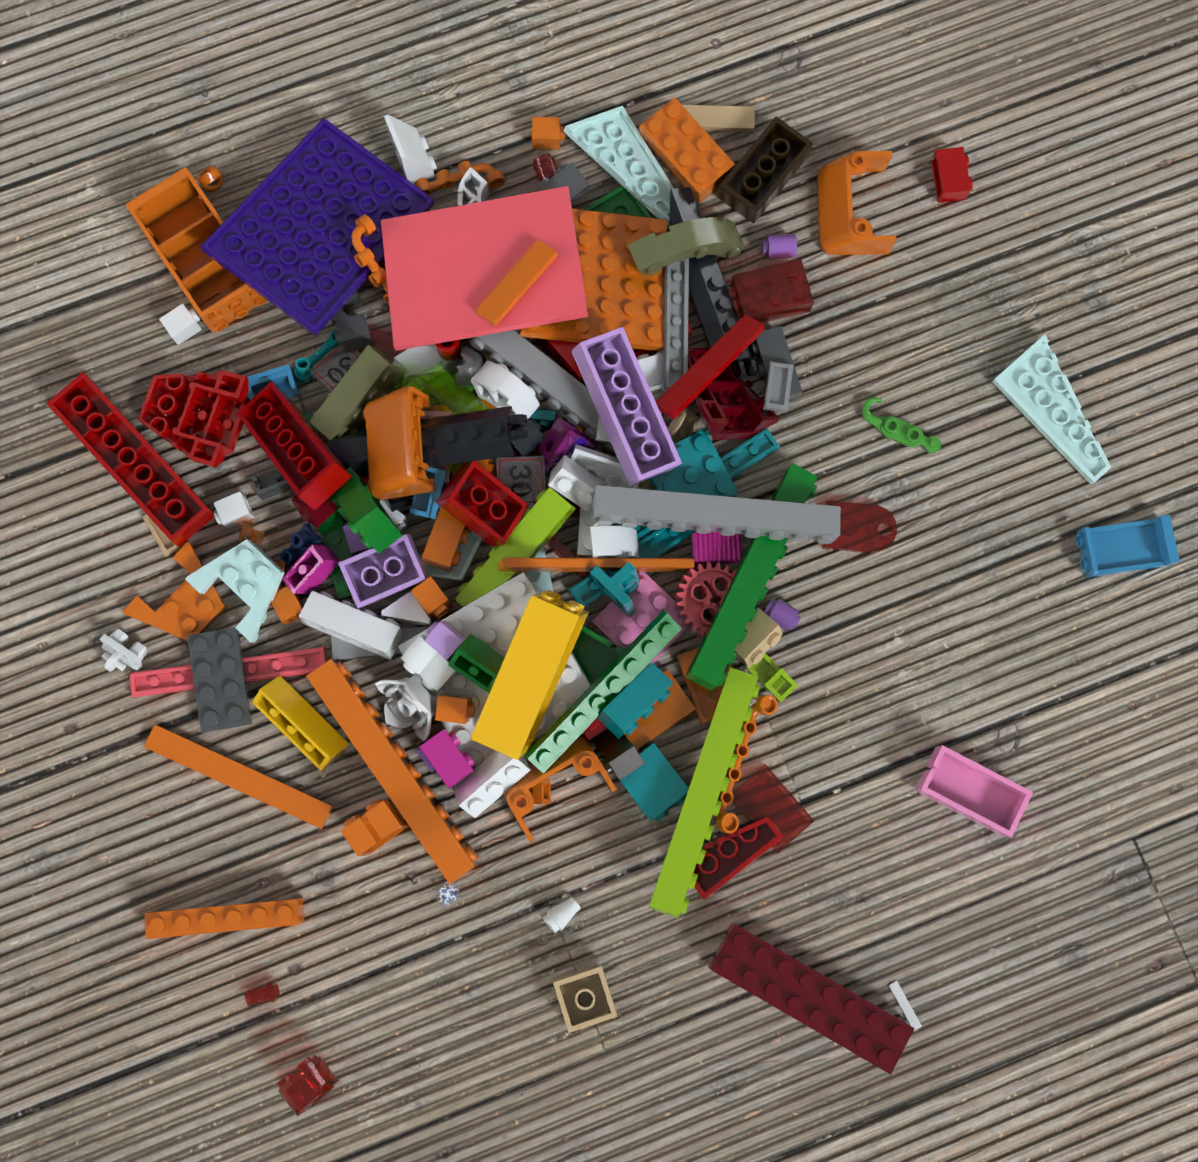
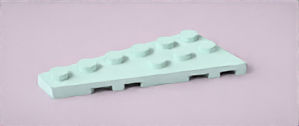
[563,106,674,228]

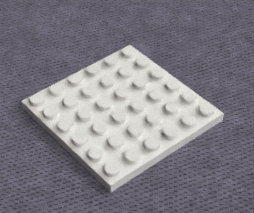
[398,572,591,769]

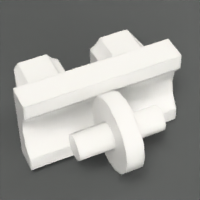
[100,629,147,672]

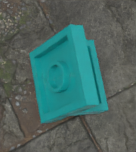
[590,562,640,618]

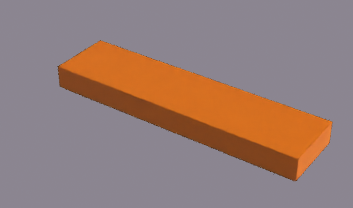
[475,239,558,327]

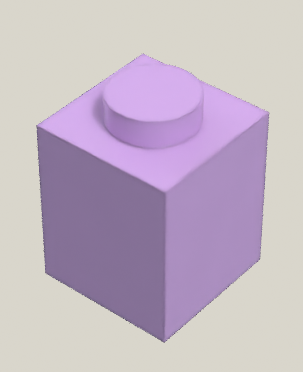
[424,620,466,660]

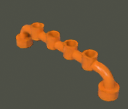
[414,161,505,196]
[351,214,389,305]
[715,695,778,833]

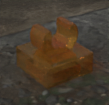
[238,521,264,544]

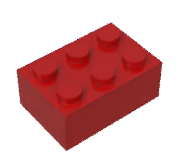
[436,461,529,547]

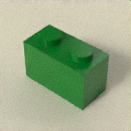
[448,634,505,693]

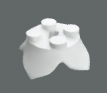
[375,675,437,742]

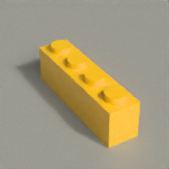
[252,676,349,771]

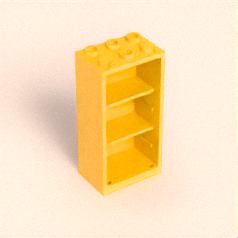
[470,590,589,760]

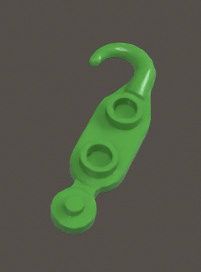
[862,397,941,454]

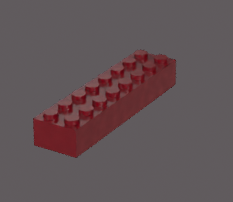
[708,922,915,1075]

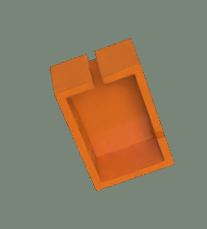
[341,799,409,857]

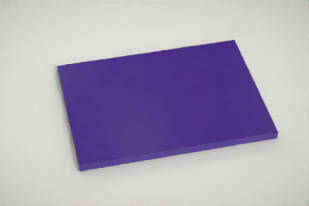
[200,118,435,336]

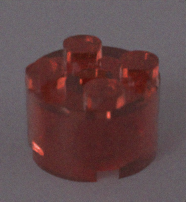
[277,1055,339,1116]

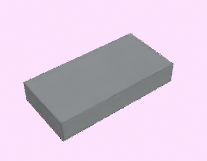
[763,361,794,413]

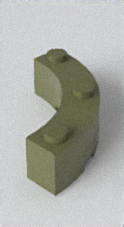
[627,217,746,276]

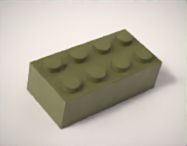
[309,345,408,440]

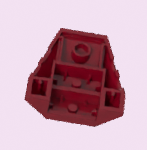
[688,348,780,440]

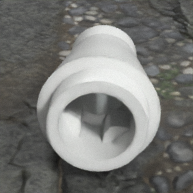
[542,897,581,933]

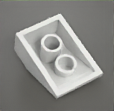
[384,115,437,184]

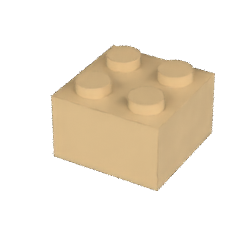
[553,963,618,1033]

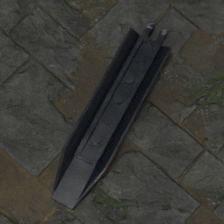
[670,187,757,378]
[326,406,528,473]

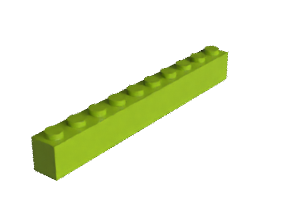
[649,667,761,918]

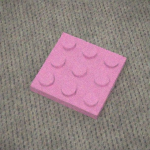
[592,572,690,671]

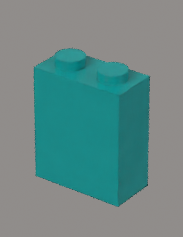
[614,743,689,822]

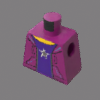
[539,417,598,477]

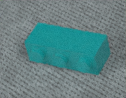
[598,662,673,739]

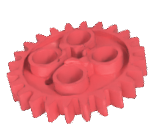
[674,562,737,638]

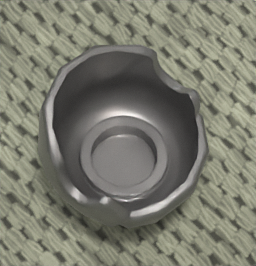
[455,347,483,386]

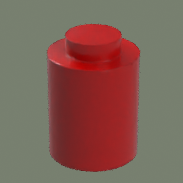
[435,340,461,361]

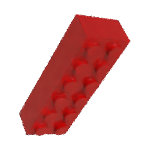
[236,381,352,510]

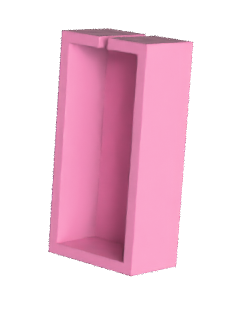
[914,745,1033,837]

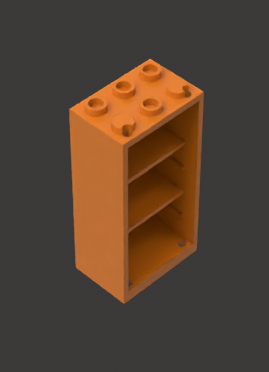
[125,167,268,333]

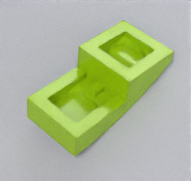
[744,653,798,703]

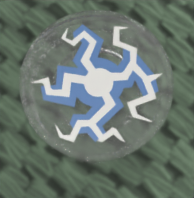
[436,882,461,908]

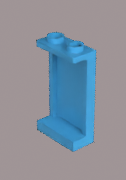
[1075,515,1180,578]

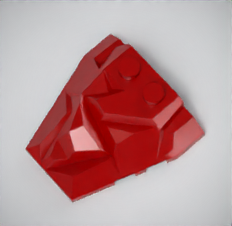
[137,371,249,468]

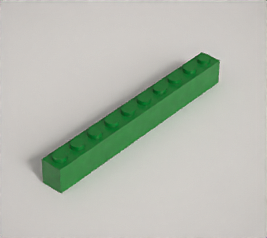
[685,463,818,691]

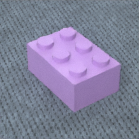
[338,534,429,609]

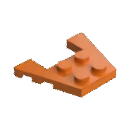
[122,542,226,641]

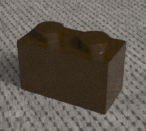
[592,729,645,780]

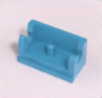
[247,364,300,400]
[410,467,448,519]

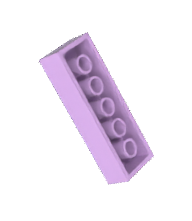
[571,327,682,487]

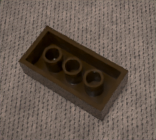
[717,116,813,224]

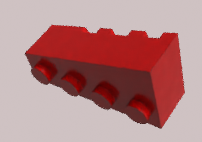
[694,817,784,900]

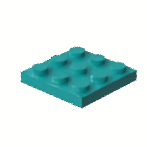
[650,429,738,497]

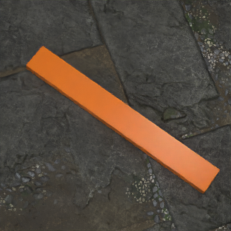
[498,558,694,572]
[144,725,333,829]

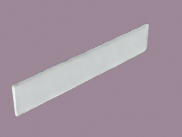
[889,981,922,1031]

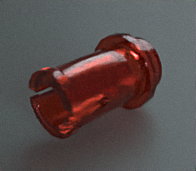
[245,982,280,1006]

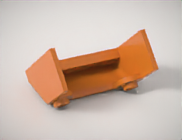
[817,151,897,255]
[503,734,617,842]

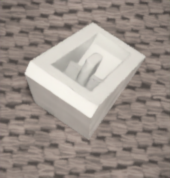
[381,591,433,626]

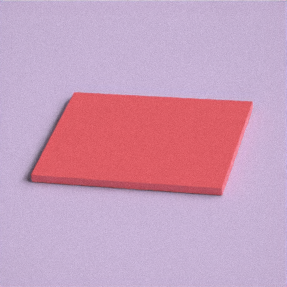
[381,186,588,351]

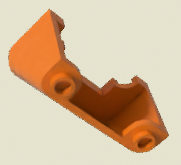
[363,386,435,500]

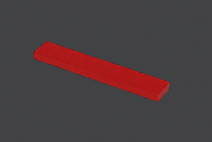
[656,315,764,419]

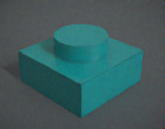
[531,409,556,428]

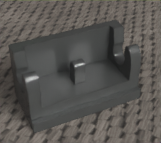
[251,469,292,500]

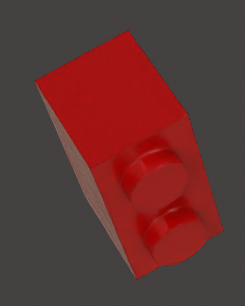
[931,147,973,203]

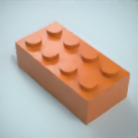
[639,97,735,204]

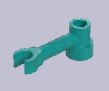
[294,330,341,383]

